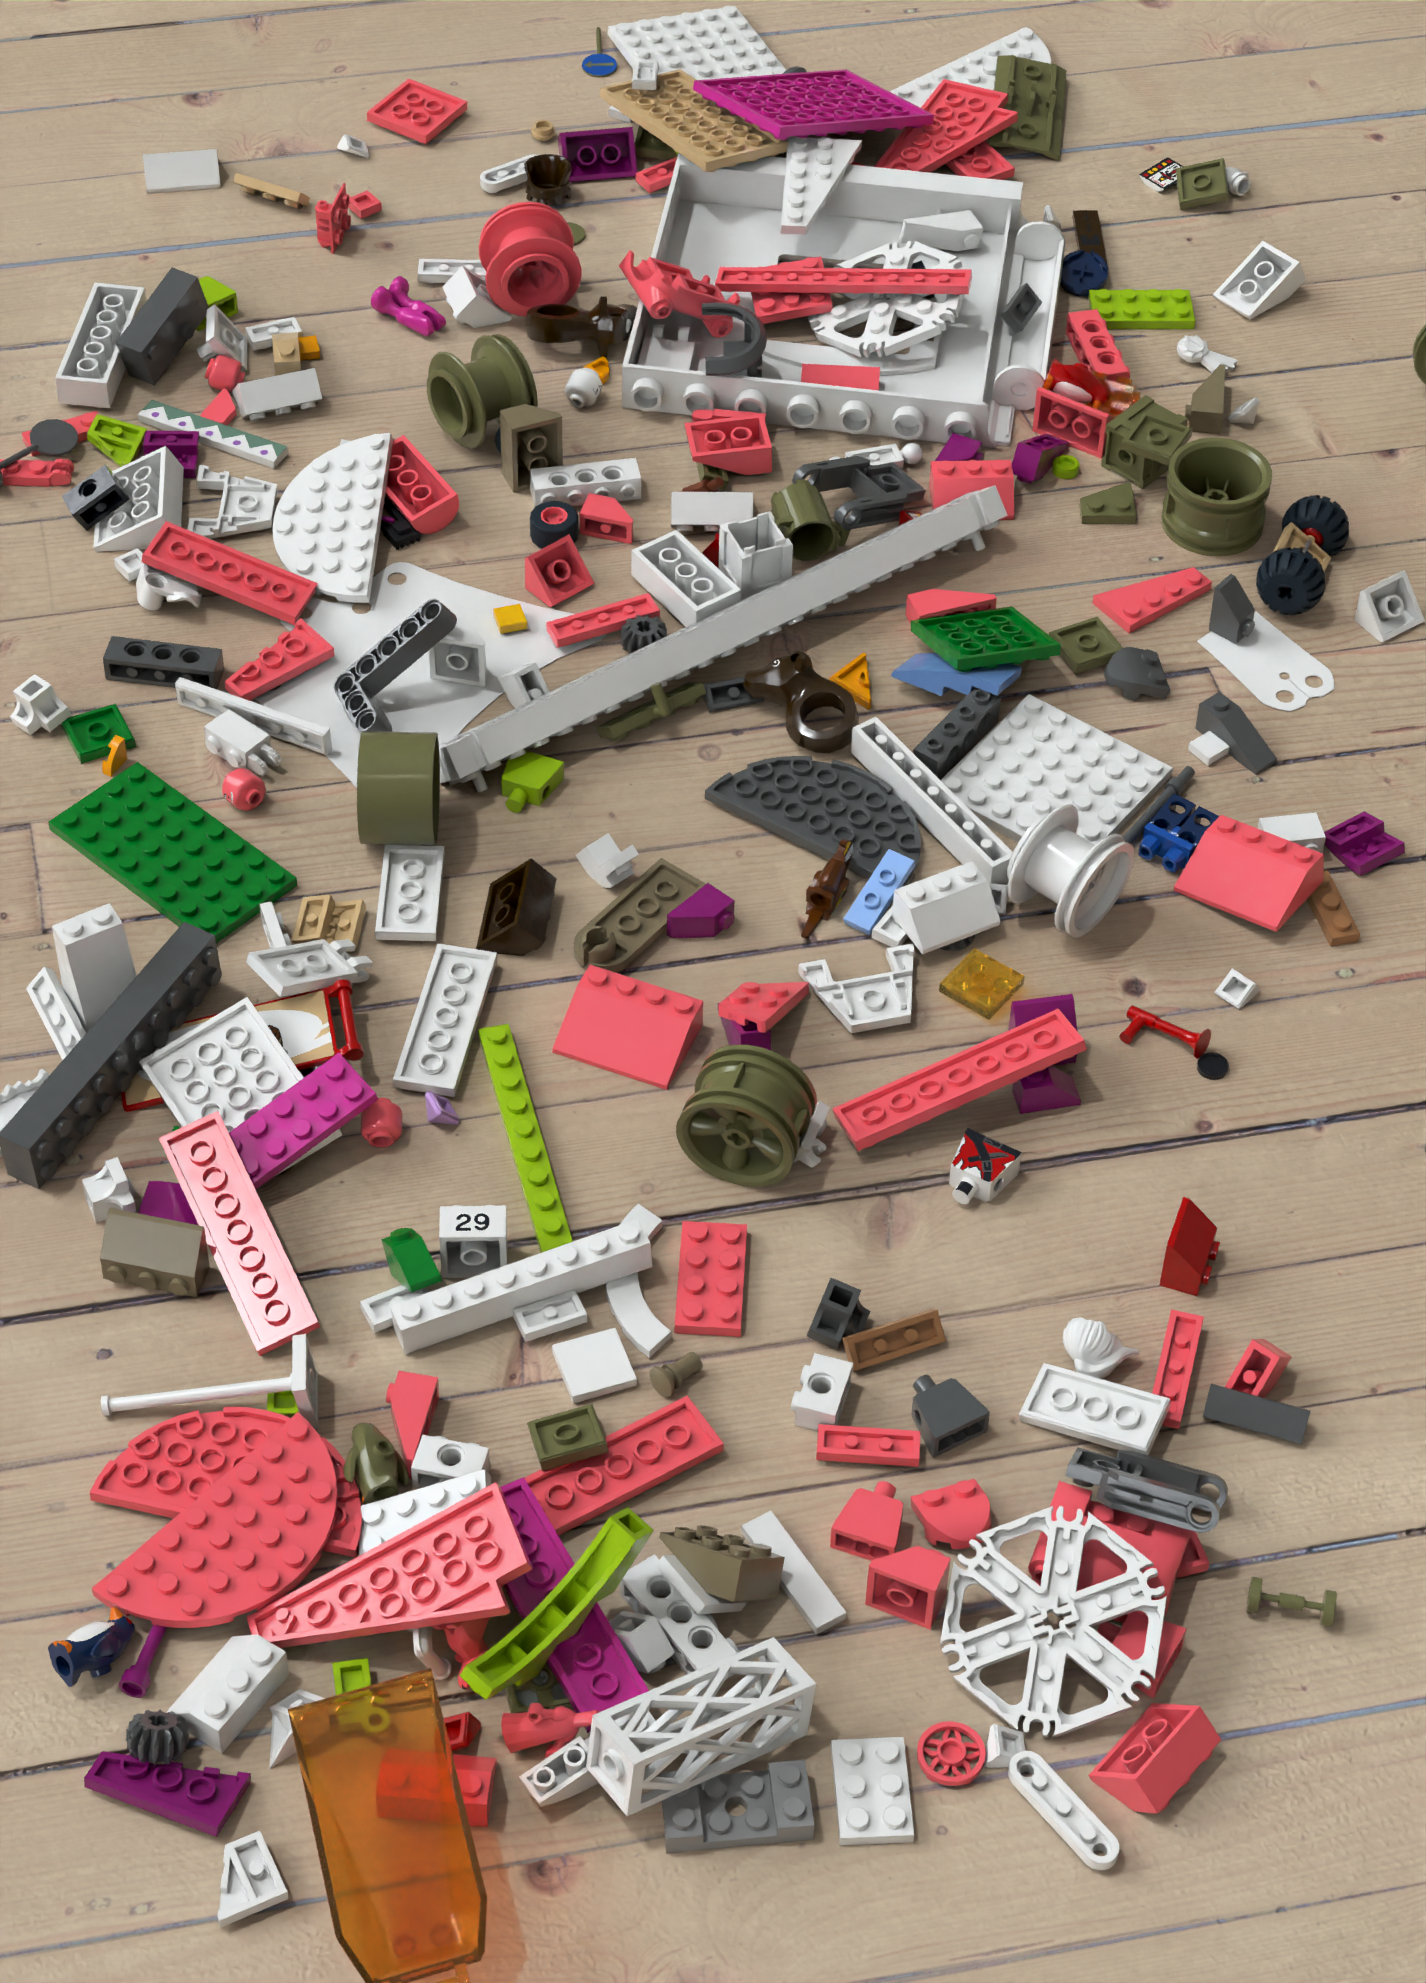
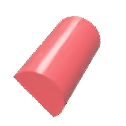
[385,435,459,534]

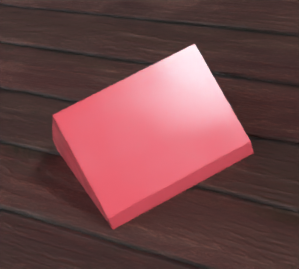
[525,534,595,607]

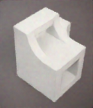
[10,674,71,735]
[82,1157,137,1223]

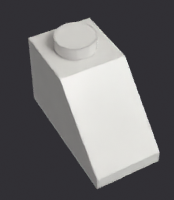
[498,662,550,708]
[609,1611,675,1674]

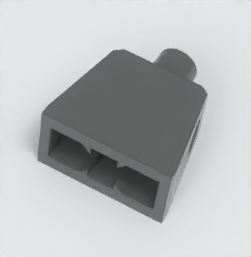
[911,1375,990,1458]

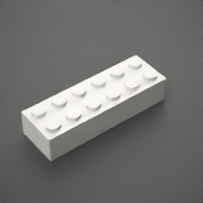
[55,282,146,408]

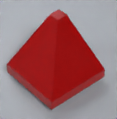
[435,1711,481,1753]

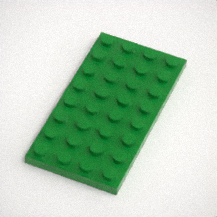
[48,762,297,943]

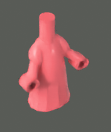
[501,1703,599,1758]

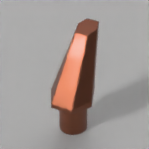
[682,477,724,492]

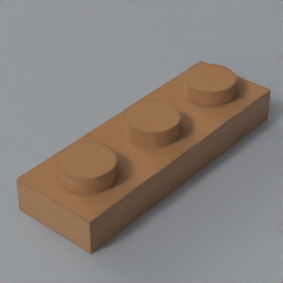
[1307,870,1360,946]
[842,1309,946,1371]

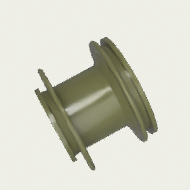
[427,334,538,449]

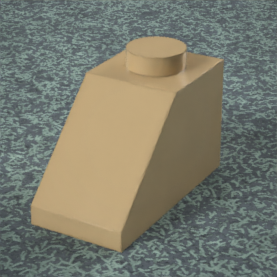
[272,332,301,376]

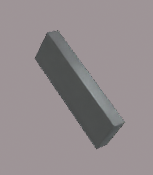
[1202,1383,1310,1444]

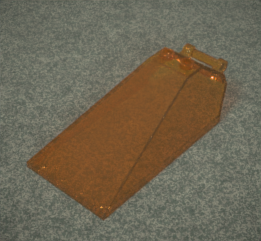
[288,1668,487,1983]

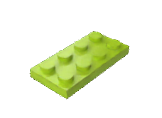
[1088,289,1195,329]

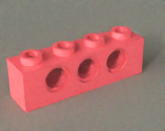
[1065,309,1130,394]

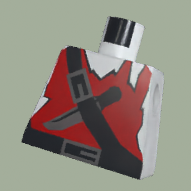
[949,1128,1022,1204]

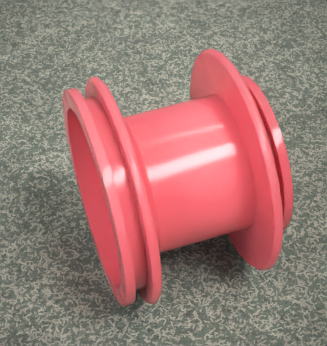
[478,202,582,317]

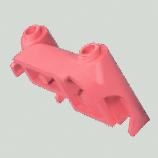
[619,250,741,338]
[1028,1481,1192,1623]

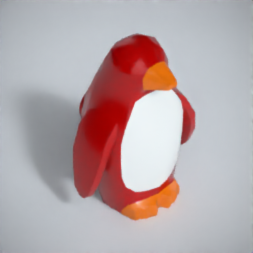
[1042,358,1110,410]

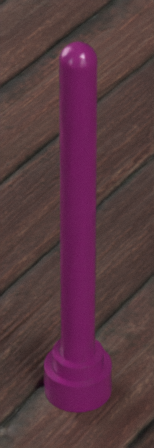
[119,1625,167,1698]

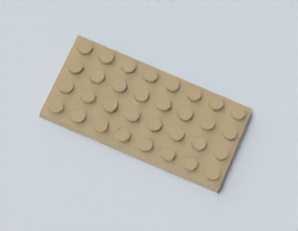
[599,69,789,172]

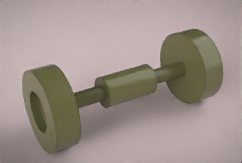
[1246,1577,1337,1627]

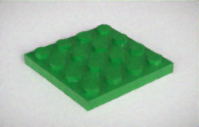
[911,606,1061,672]

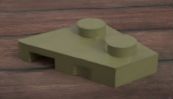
[1079,482,1136,524]

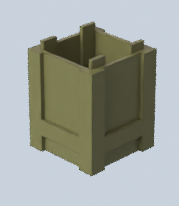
[1101,395,1188,489]

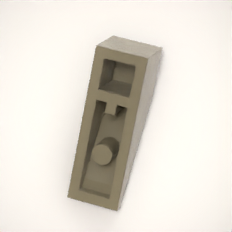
[1184,364,1225,434]

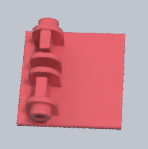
[315,183,351,254]

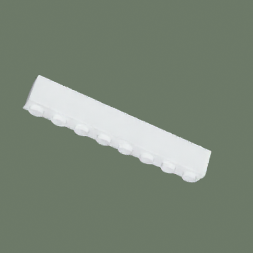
[851,717,1013,885]
[390,1219,653,1354]

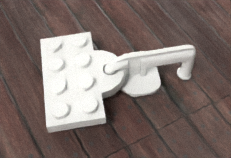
[359,1469,491,1680]

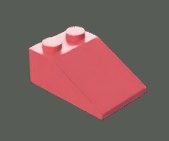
[684,414,772,475]

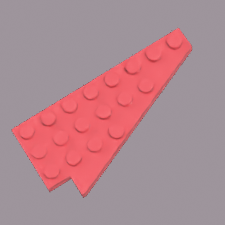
[874,79,1018,173]
[246,1482,532,1648]

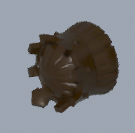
[524,154,572,205]

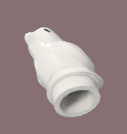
[1226,167,1251,196]

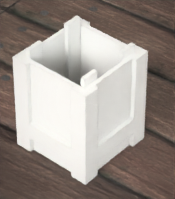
[718,511,793,601]

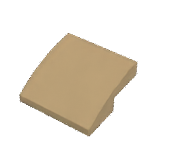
[291,894,367,952]

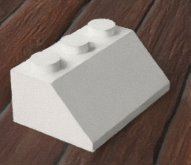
[232,368,322,421]
[671,492,753,532]
[892,861,1000,954]
[166,1635,289,1754]

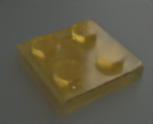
[939,948,1025,1020]

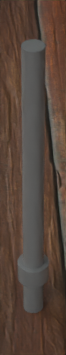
[1123,766,1195,844]

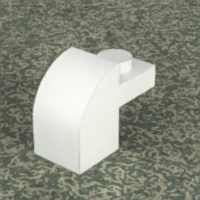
[575,833,639,888]

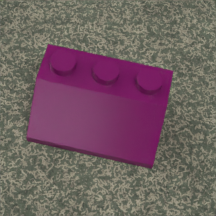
[558,127,637,182]

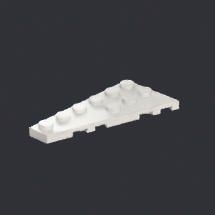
[781,137,862,235]

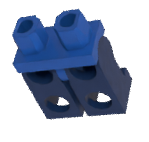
[1138,793,1219,873]

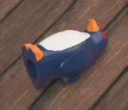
[48,1607,135,1687]

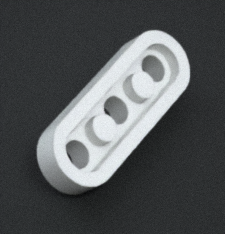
[480,154,537,193]

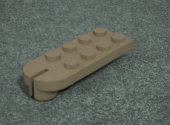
[574,858,706,973]

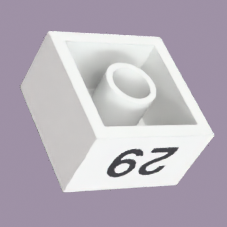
[439,1205,508,1278]

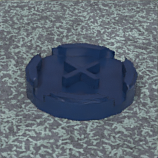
[1060,250,1108,297]

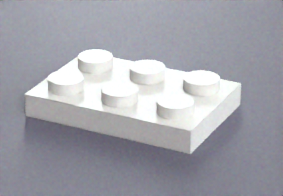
[831,1737,914,1846]

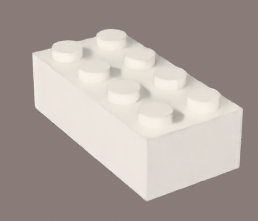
[631,530,741,627]

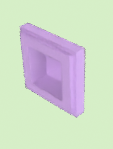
[425,1091,460,1125]

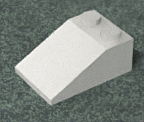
[1213,241,1306,320]

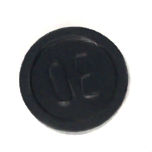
[1197,1052,1229,1080]

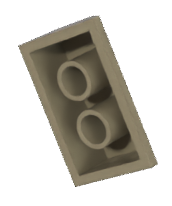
[500,404,563,492]
[100,1208,210,1297]

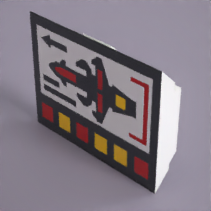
[1139,157,1184,192]

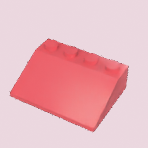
[1174,815,1324,932]
[552,965,703,1090]

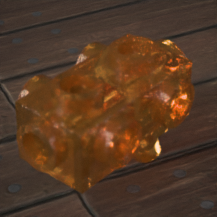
[1084,371,1141,415]

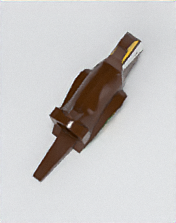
[801,839,854,939]

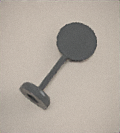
[0,419,78,487]

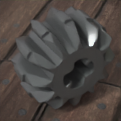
[621,614,668,654]
[126,1709,189,1765]

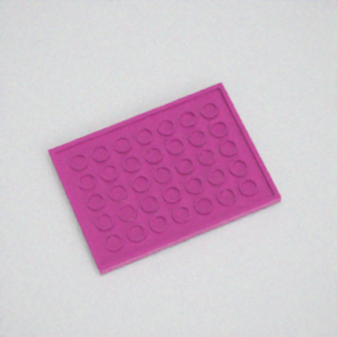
[693,69,934,140]

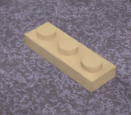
[233,173,310,208]

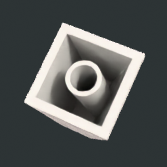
[52,903,136,1033]

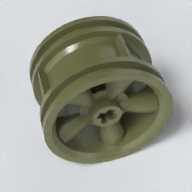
[1161,438,1272,556]
[676,1044,817,1187]

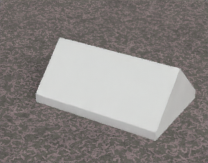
[143,149,221,194]

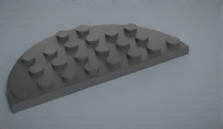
[705,756,921,887]

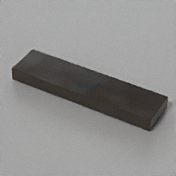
[1072,210,1107,264]

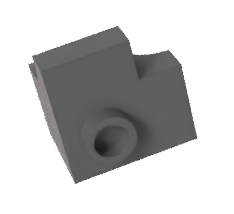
[807,1278,870,1349]

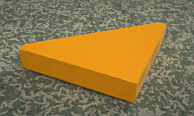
[829,652,871,710]

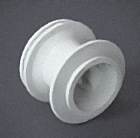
[1007,804,1135,938]

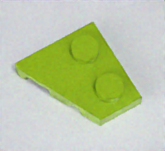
[87,414,147,467]

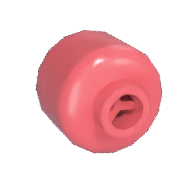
[205,355,245,393]
[222,768,266,811]
[361,1098,403,1148]

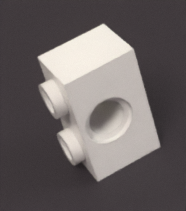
[791,1353,853,1431]
[411,1434,490,1489]

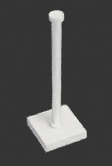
[101,1334,318,1429]

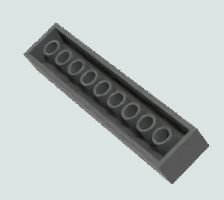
[0,922,222,1189]

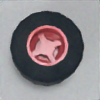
[530,501,579,548]

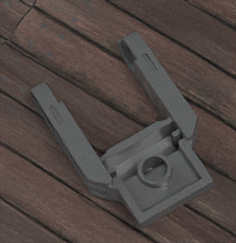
[792,456,926,530]
[1066,1447,1228,1533]

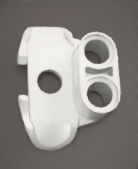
[136,563,202,610]

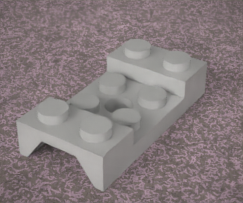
[659,1760,815,1853]

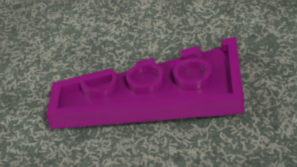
[84,1751,251,1837]

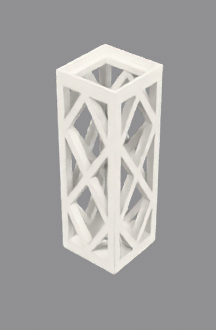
[586,1637,816,1816]

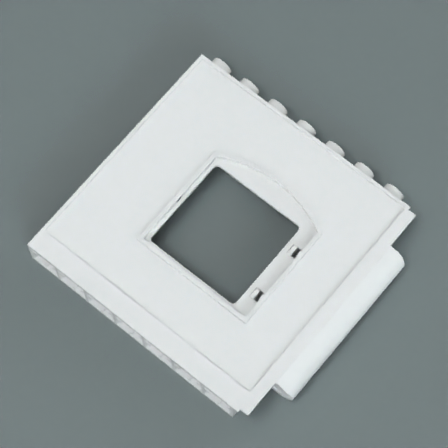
[622,153,1066,448]

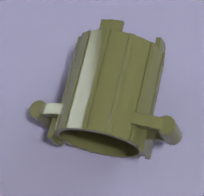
[771,479,851,561]

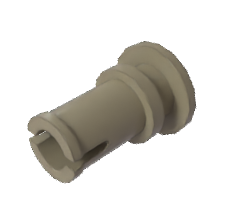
[649,1352,703,1397]

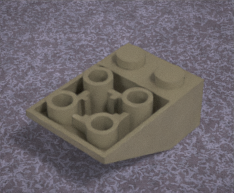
[659,1525,785,1602]

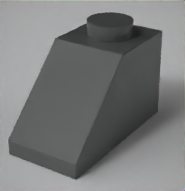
[1209,574,1255,644]

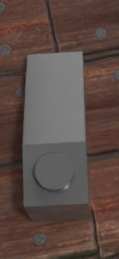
[1195,692,1277,775]

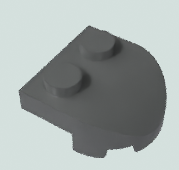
[1104,647,1171,701]

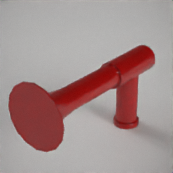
[1119,1005,1211,1059]

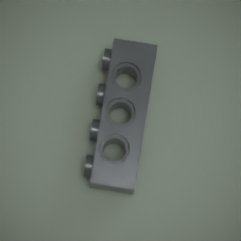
[103,636,224,689]
[913,687,1001,780]

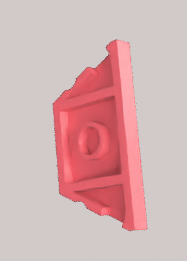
[718,982,809,1033]

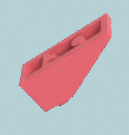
[905,589,997,624]
[386,1371,439,1479]

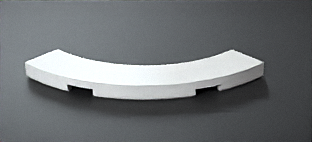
[605,1204,671,1358]

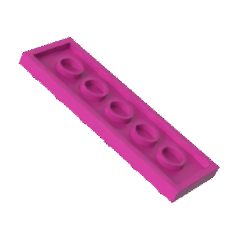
[229,1053,378,1190]

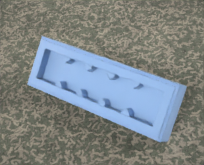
[843,849,915,935]

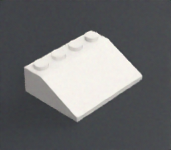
[93,446,184,552]

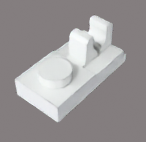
[793,1101,830,1168]

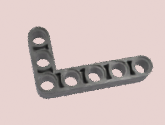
[334,599,457,732]

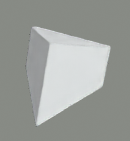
[269,1689,331,1769]

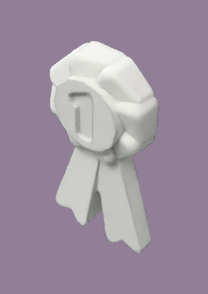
[1177,335,1238,374]

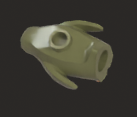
[343,1423,409,1505]

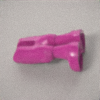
[371,276,446,337]

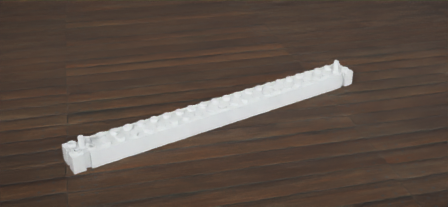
[439,485,1008,793]

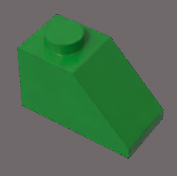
[381,1228,442,1292]

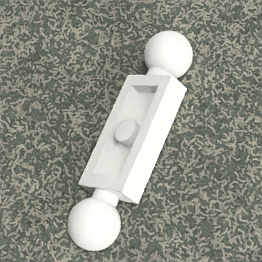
[829,443,923,469]

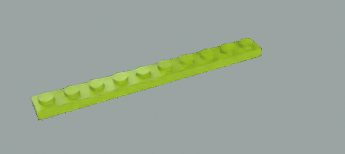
[478,1024,573,1253]

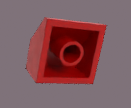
[1159,1197,1220,1296]

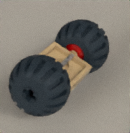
[1256,495,1349,615]

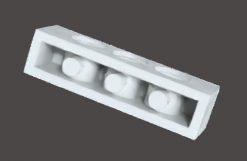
[530,458,641,507]
[620,1554,739,1680]

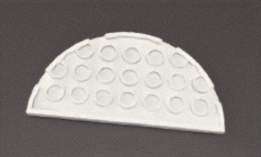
[889,27,1051,108]
[272,433,393,603]

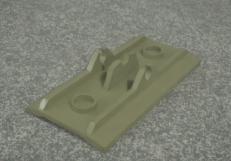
[988,55,1067,161]

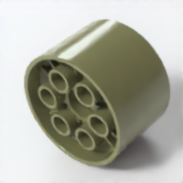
[357,731,440,845]

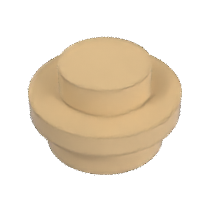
[531,120,555,142]

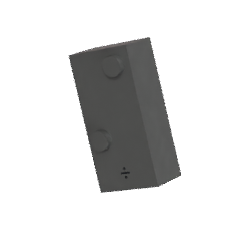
[116,267,209,386]

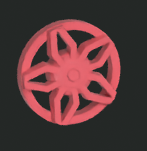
[917,1721,986,1786]

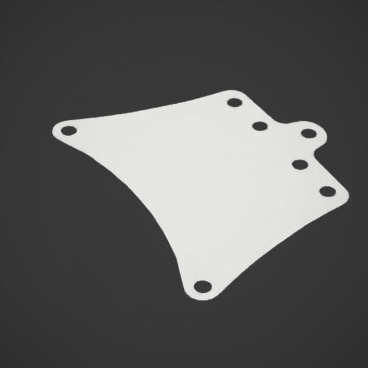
[254,562,606,788]

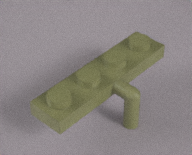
[596,682,706,741]

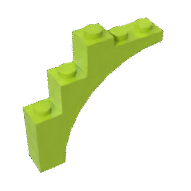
[459,1507,654,1700]

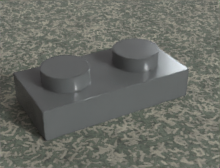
[1000,283,1042,334]

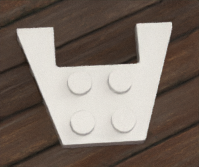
[187,465,278,539]
[798,944,914,1034]

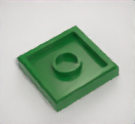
[62,703,136,764]

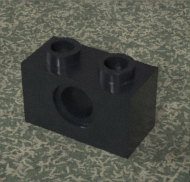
[62,464,130,531]

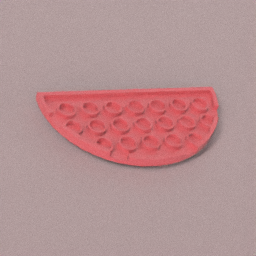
[89,1407,362,1558]
[92,1412,338,1628]

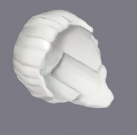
[1063,1317,1140,1379]

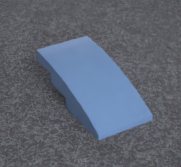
[891,652,1022,696]

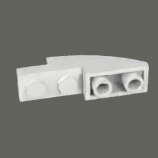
[519,1711,656,1807]

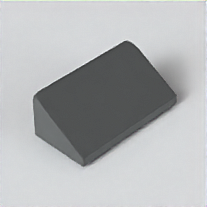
[702,677,764,712]

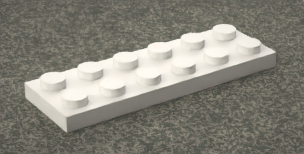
[393,944,497,1097]

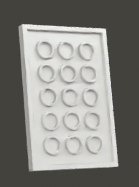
[139,997,342,1179]

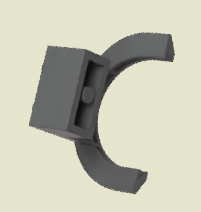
[702,302,767,378]

